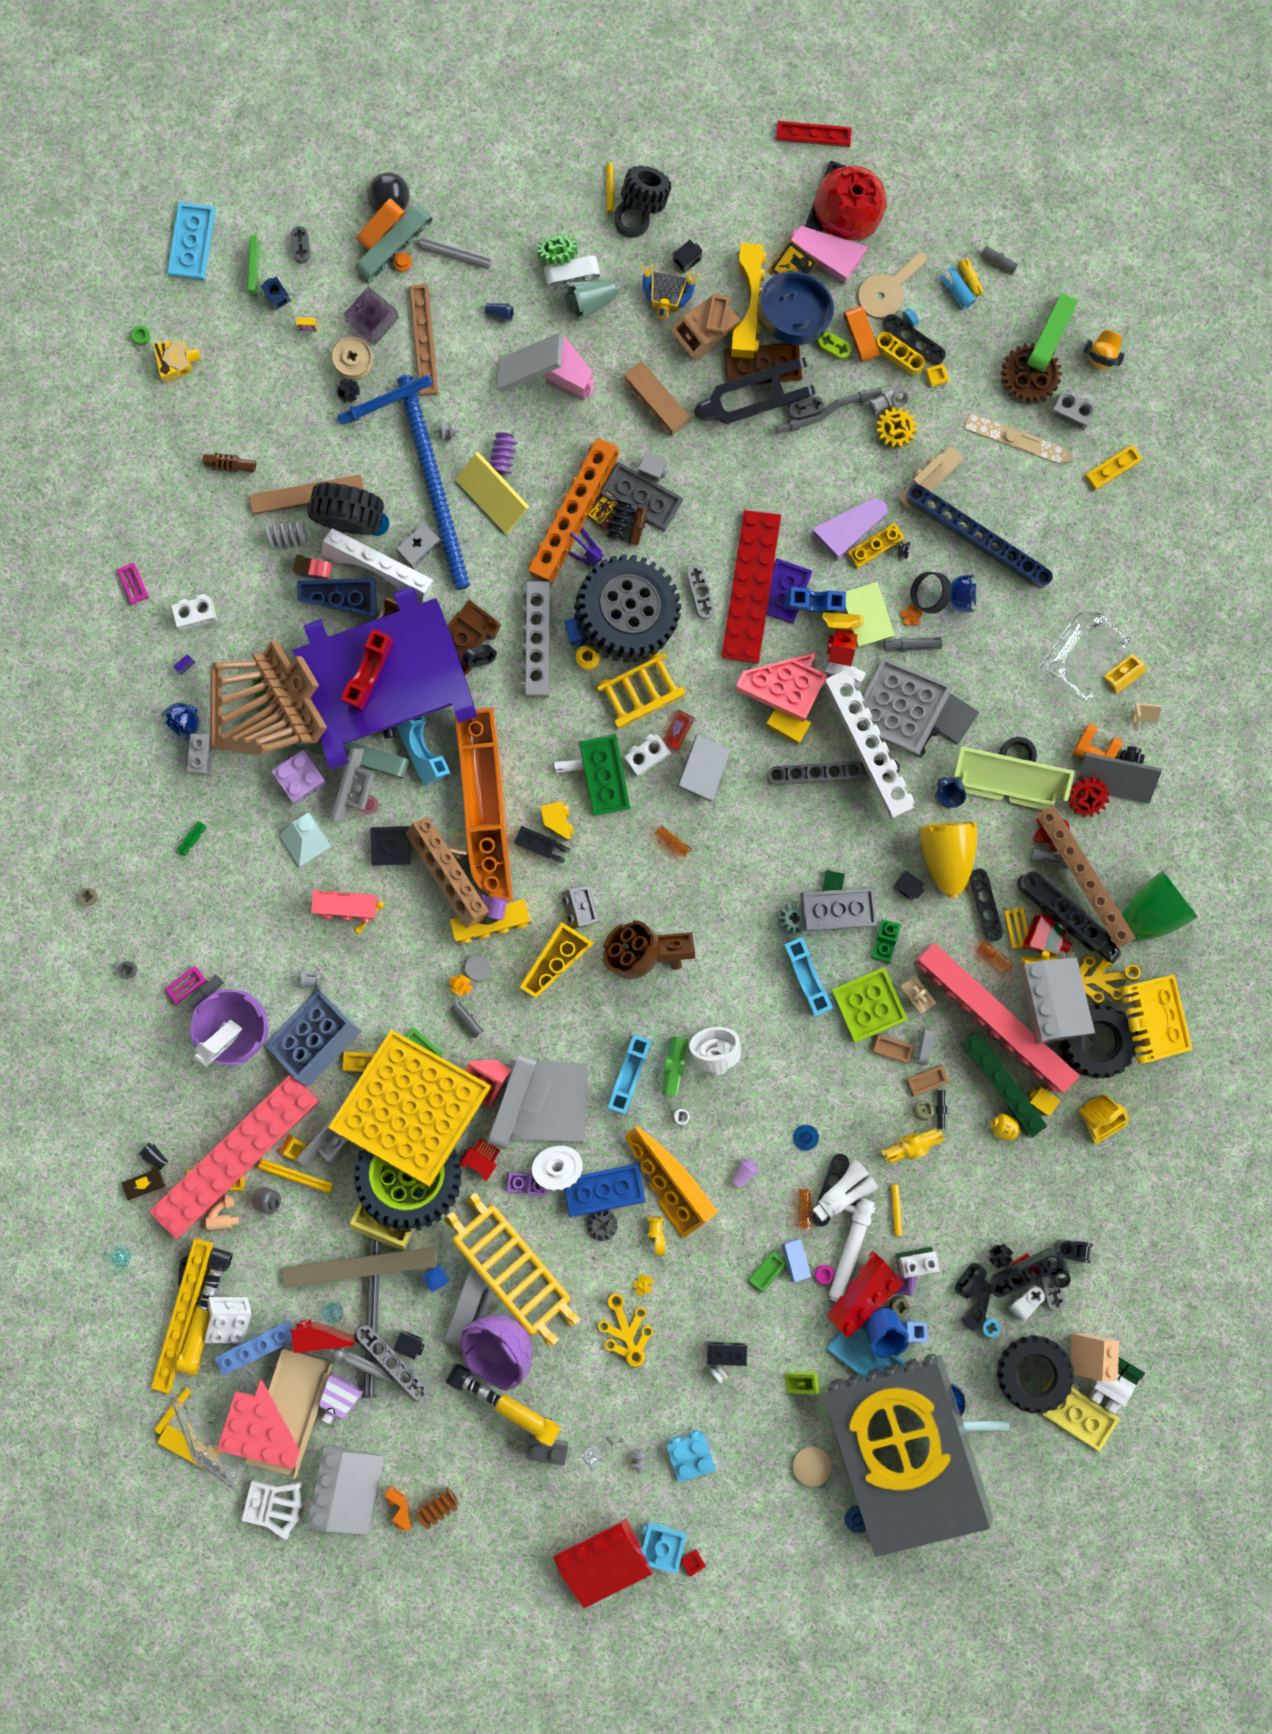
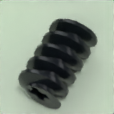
[604,499,636,542]

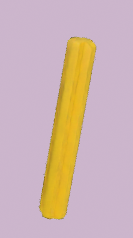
[258,1159,333,1193]

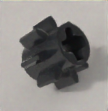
[336,378,360,403]
[1120,746,1145,764]
[989,1243,1014,1269]

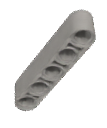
[487,1053,538,1150]
[445,1251,492,1347]

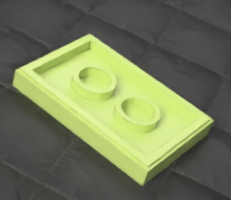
[845,582,895,647]

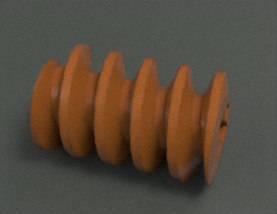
[415,1486,459,1529]

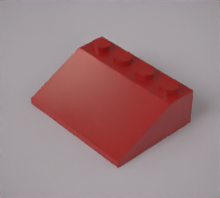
[553,1518,653,1609]

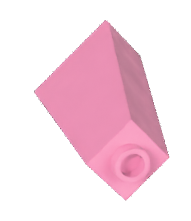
[789,226,867,284]

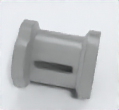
[300,971,322,989]

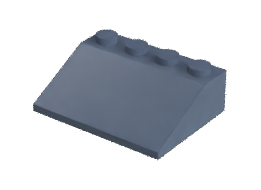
[265,989,361,1087]

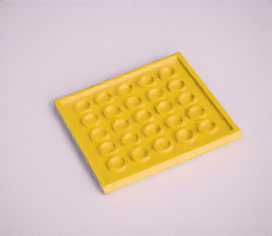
[328,1030,491,1188]

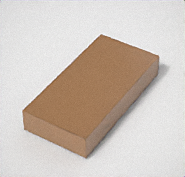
[705,294,731,335]
[872,1034,915,1064]
[906,1065,950,1097]

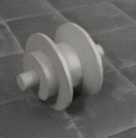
[436,421,459,440]
[630,1449,650,1473]

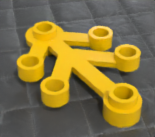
[1080,956,1141,1004]
[598,1293,653,1367]

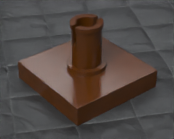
[657,932,696,970]

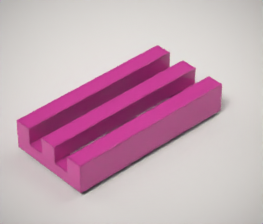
[117,563,149,605]
[164,966,208,1005]

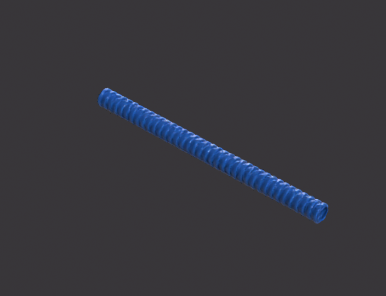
[397,375,471,590]

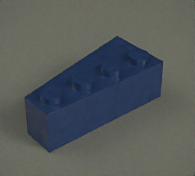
[297,578,378,618]

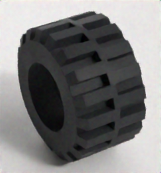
[621,165,672,214]

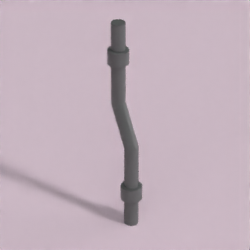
[775,387,882,434]

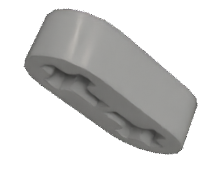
[917,1028,935,1066]

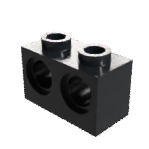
[707,1341,747,1366]

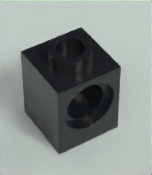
[673,239,702,274]
[893,870,924,900]
[393,1330,425,1360]

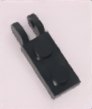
[514,826,570,863]

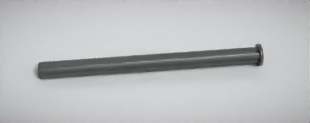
[361,1239,381,1399]

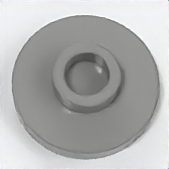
[465,955,491,981]

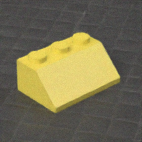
[350,1202,414,1251]

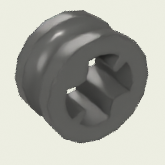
[118,961,137,979]

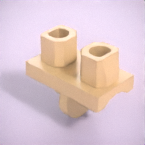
[900,975,936,1015]

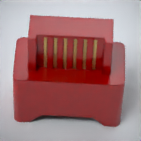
[460,1137,501,1181]

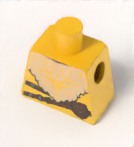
[153,341,201,383]

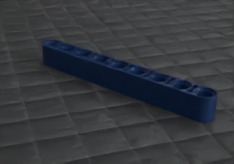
[906,484,1053,588]

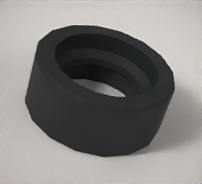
[615,201,650,238]
[999,737,1037,762]

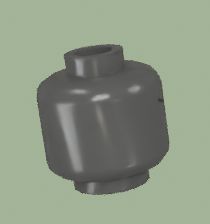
[252,1187,281,1215]

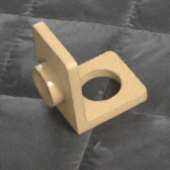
[1132,703,1162,731]
[449,832,469,859]

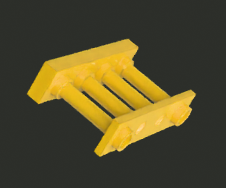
[597,653,686,730]

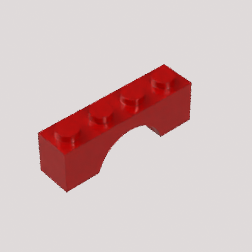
[341,629,394,711]

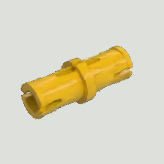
[958,258,984,297]

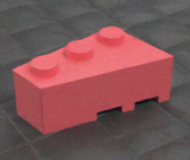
[311,890,378,922]

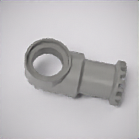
[868,387,909,416]

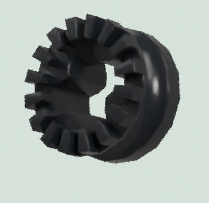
[898,541,910,559]

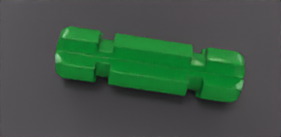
[177,821,207,856]

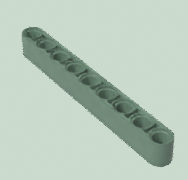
[245,712,410,779]

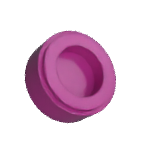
[815,1264,834,1285]

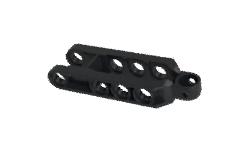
[694,357,816,424]
[1016,871,1121,964]

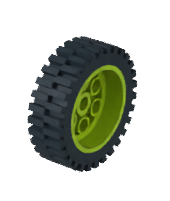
[353,1148,462,1232]

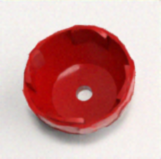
[814,165,887,241]

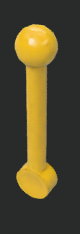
[355,901,384,934]

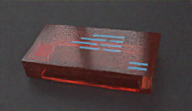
[662,709,695,752]

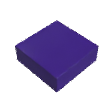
[174,654,196,675]

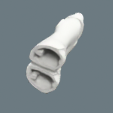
[813,1160,878,1221]

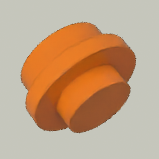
[393,253,412,272]

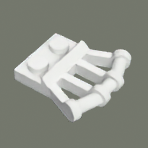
[242,1480,303,1540]

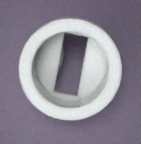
[673,1109,690,1125]

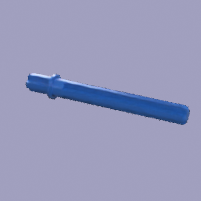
[337,375,433,425]

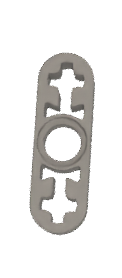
[687,565,715,619]
[1037,1257,1066,1311]

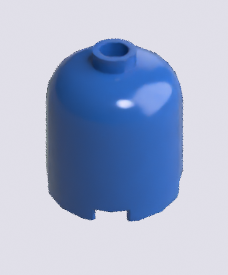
[864,1307,909,1359]

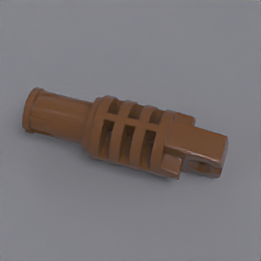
[202,453,256,473]

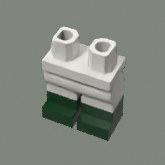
[895,1247,940,1278]
[1089,1357,1145,1414]

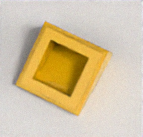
[279,1134,308,1162]

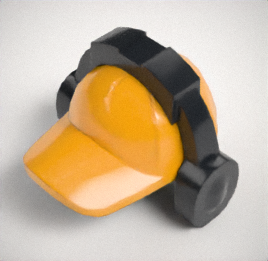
[1083,330,1125,370]

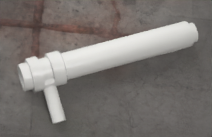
[829,1198,876,1302]

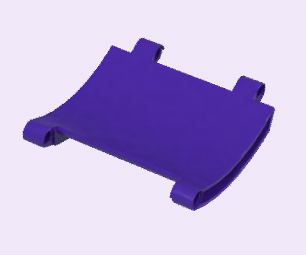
[292,586,478,770]

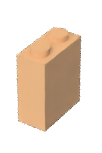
[1070,1333,1119,1382]

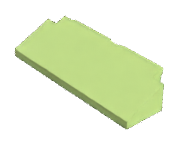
[953,746,1075,810]

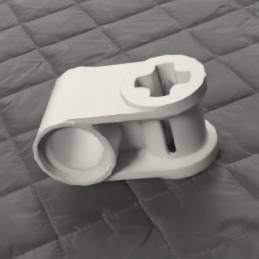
[1007,1285,1045,1322]

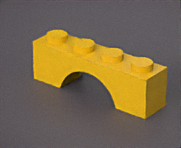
[450,899,531,945]

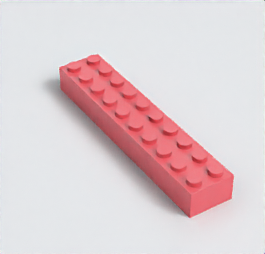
[914,943,1080,1093]
[149,1074,321,1240]

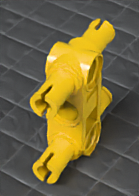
[881,1128,945,1164]

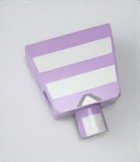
[319,1372,364,1424]

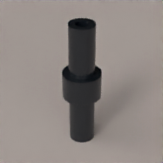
[936,1090,947,1129]

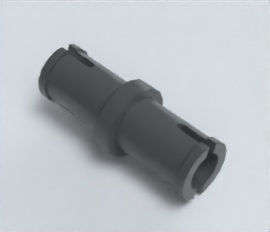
[980,245,1018,275]
[188,974,225,1008]
[450,1001,484,1038]

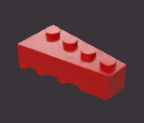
[827,1250,904,1338]

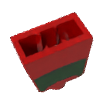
[1022,913,1072,956]

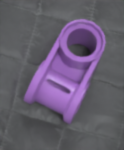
[479,894,508,920]

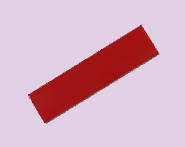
[776,121,852,147]

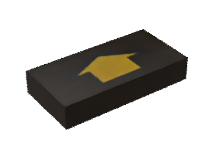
[121,1168,166,1201]

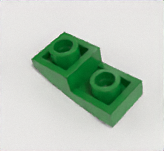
[871,919,901,964]

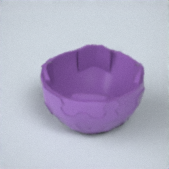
[190,989,269,1066]
[460,1315,533,1391]

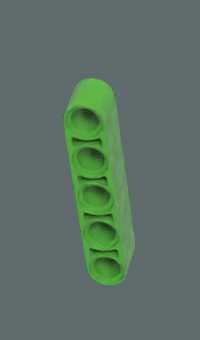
[1027,292,1078,372]

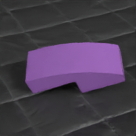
[506,1171,547,1196]

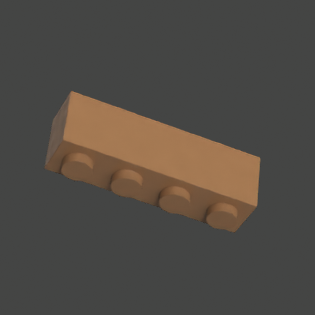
[624,360,690,436]

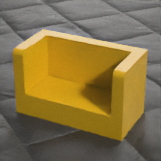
[766,709,811,745]

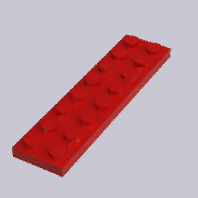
[721,510,781,664]

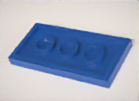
[564,1164,646,1218]

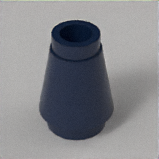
[485,303,514,322]

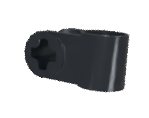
[1053,1239,1093,1263]

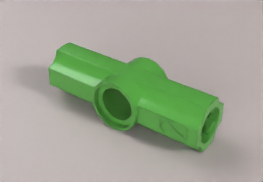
[661,1036,688,1096]

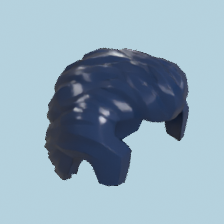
[934,776,966,809]

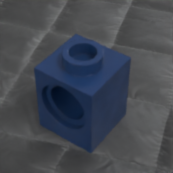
[261,276,291,311]

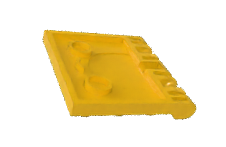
[1120,974,1193,1064]

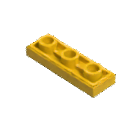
[847,523,905,569]

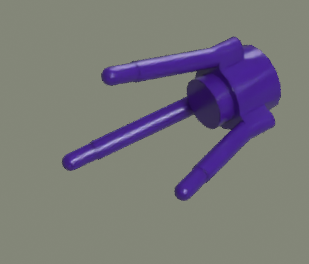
[568,527,604,567]

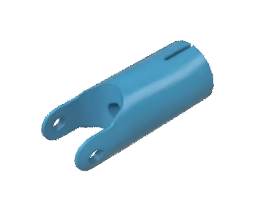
[940,267,976,310]

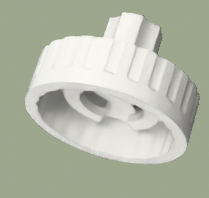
[689,1027,741,1076]

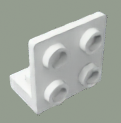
[205,1297,251,1343]

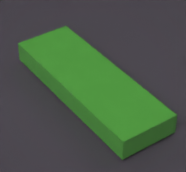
[247,235,260,296]

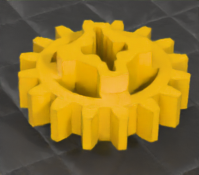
[876,407,917,449]

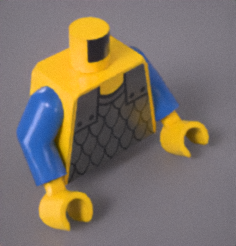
[642,262,700,320]

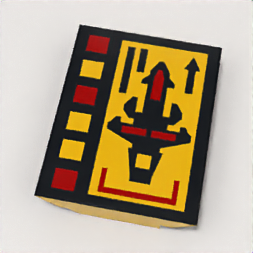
[587,490,620,531]

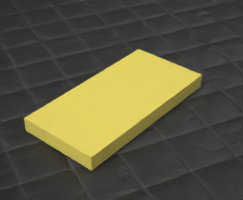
[455,452,529,534]
[1040,1375,1120,1452]

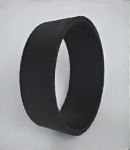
[910,572,952,614]

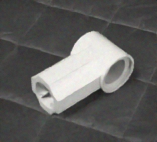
[825,662,866,688]

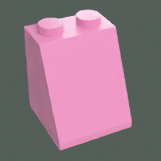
[544,336,595,400]

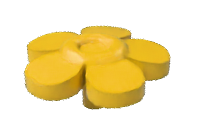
[633,1274,654,1296]

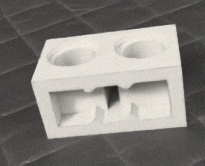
[171,595,217,631]
[625,734,671,776]

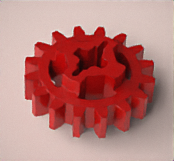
[1068,776,1110,818]

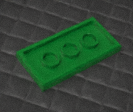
[578,733,631,816]

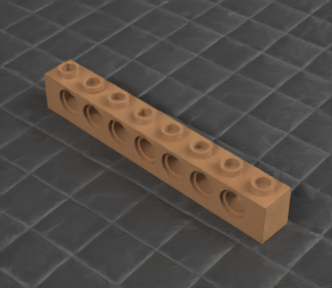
[1036,805,1136,948]

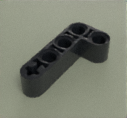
[990,1248,1071,1297]

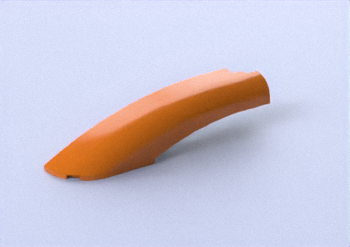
[454,707,513,901]

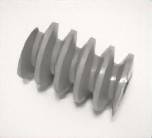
[266,521,307,549]

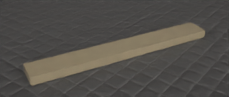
[282,1247,437,1288]

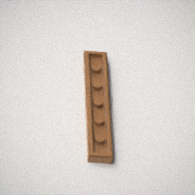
[409,284,439,396]
[249,474,364,515]

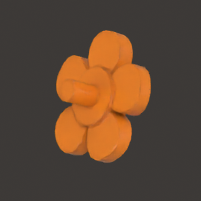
[901,605,923,626]

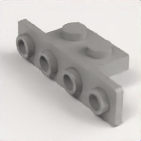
[331,747,375,822]
[297,1104,350,1167]

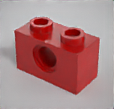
[826,629,857,667]

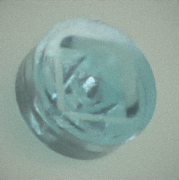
[111,1246,132,1267]
[323,1302,344,1323]

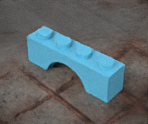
[396,716,450,786]
[783,937,833,1016]
[607,1034,652,1114]

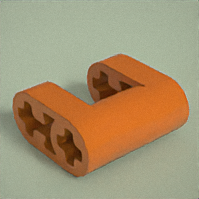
[1072,723,1123,760]

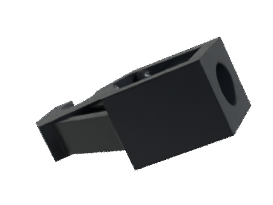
[961,1279,992,1331]

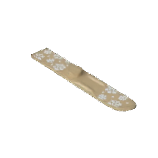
[964,413,1073,463]

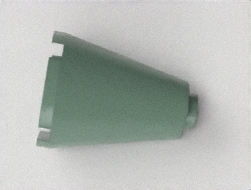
[564,280,618,321]

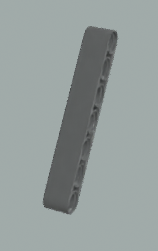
[767,759,900,785]

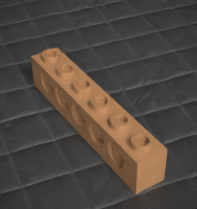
[406,817,489,929]

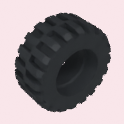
[307,482,384,535]
[1059,1004,1138,1079]
[997,1335,1075,1414]

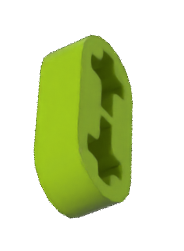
[818,332,851,360]

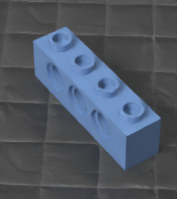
[215,1320,293,1376]

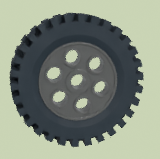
[574,554,681,663]

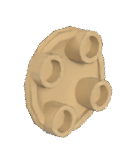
[793,1447,832,1487]

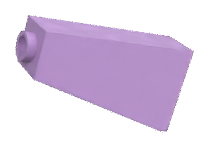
[812,498,889,561]

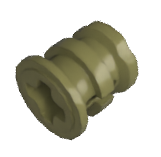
[889,1295,910,1316]

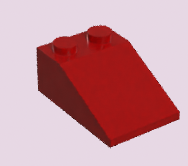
[291,1319,356,1353]

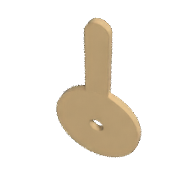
[858,253,927,318]

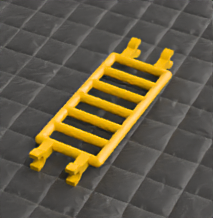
[443,1192,580,1347]

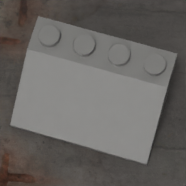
[1019,957,1095,1044]
[307,1444,384,1535]

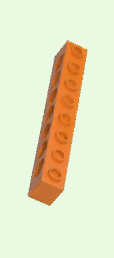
[528,438,620,585]

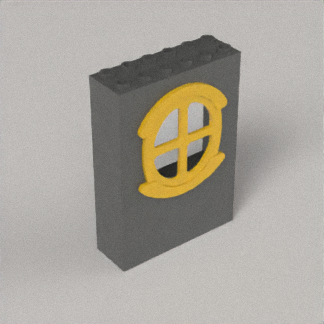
[824,1354,993,1557]

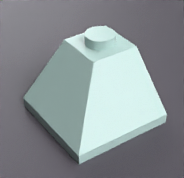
[279,812,332,867]

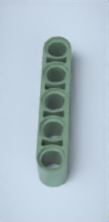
[355,205,433,282]

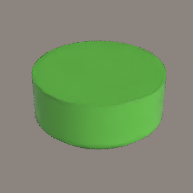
[131,326,151,346]

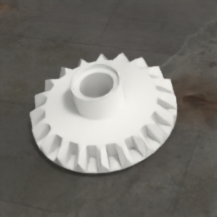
[532,1145,583,1192]

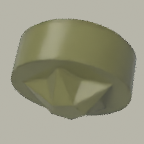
[913,1100,934,1121]

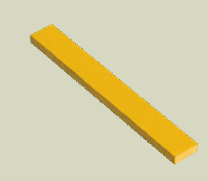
[150,1237,214,1394]

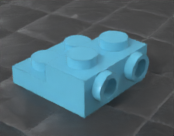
[666,1430,716,1483]
[640,1521,687,1574]

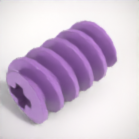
[489,432,518,475]

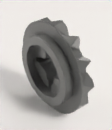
[587,1210,618,1241]

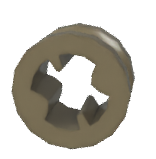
[78,888,98,905]

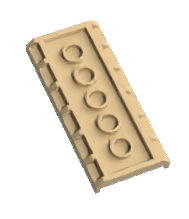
[245,1348,333,1478]

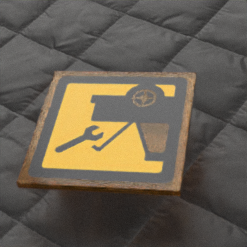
[768,239,819,275]

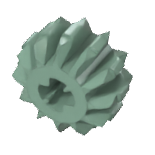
[777,902,803,935]

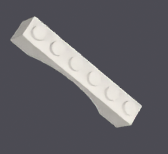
[321,529,433,604]

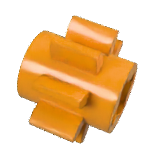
[448,973,473,997]

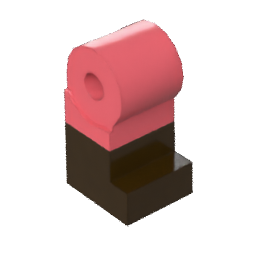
[293,554,332,580]

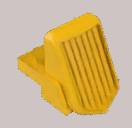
[1078,1094,1129,1145]

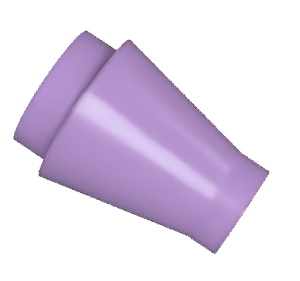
[732,1158,759,1188]

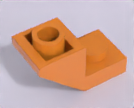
[384,1485,412,1532]

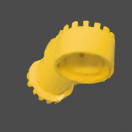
[647,1217,665,1256]

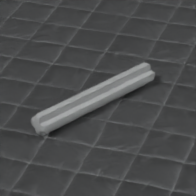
[419,237,492,268]

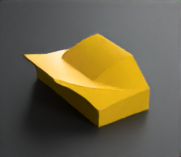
[823,612,864,631]

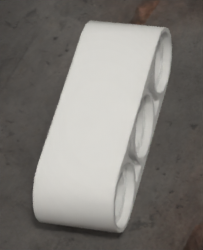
[544,256,600,288]

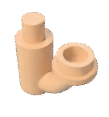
[206,1195,239,1230]

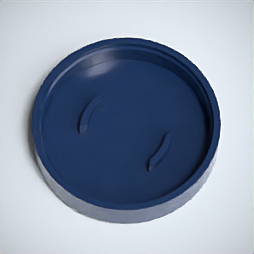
[757,271,834,345]

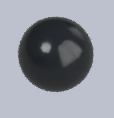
[368,172,410,212]

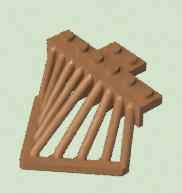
[210,641,327,755]

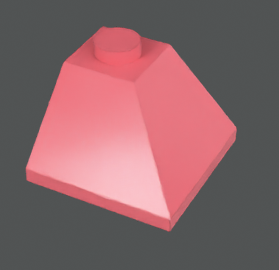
[465,1060,512,1108]

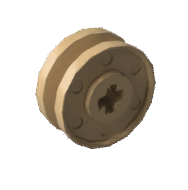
[332,337,373,380]

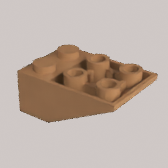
[670,292,741,360]

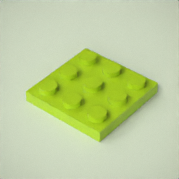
[831,967,908,1043]

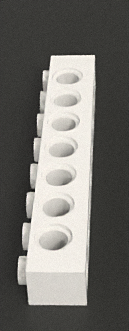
[824,670,915,820]

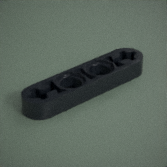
[882,314,946,365]
[970,868,1003,942]
[812,1153,849,1227]

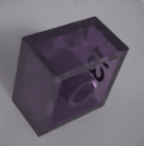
[344,286,399,345]

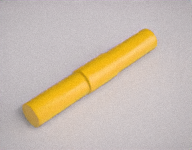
[606,163,614,212]
[891,1184,902,1236]
[154,1387,192,1434]

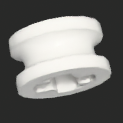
[710,1365,728,1384]

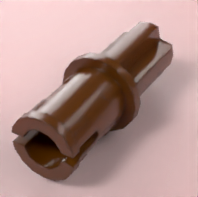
[628,507,648,545]

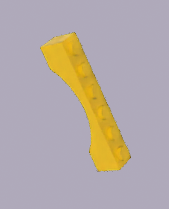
[731,243,766,358]

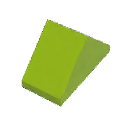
[785,1370,819,1395]

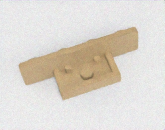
[898,446,963,511]

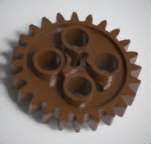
[1000,342,1063,405]

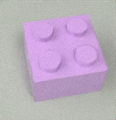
[272,749,328,805]

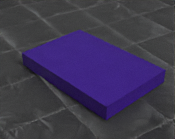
[767,558,812,624]

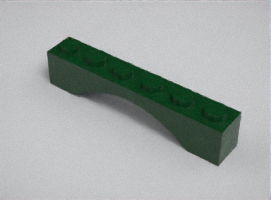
[959,1031,1048,1138]

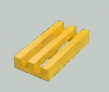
[1004,907,1028,949]

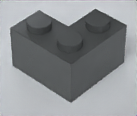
[526,1417,569,1466]

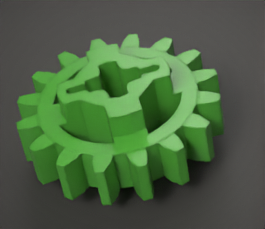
[537,233,578,267]

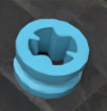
[981,1318,1000,1337]

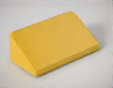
[1103,654,1146,694]

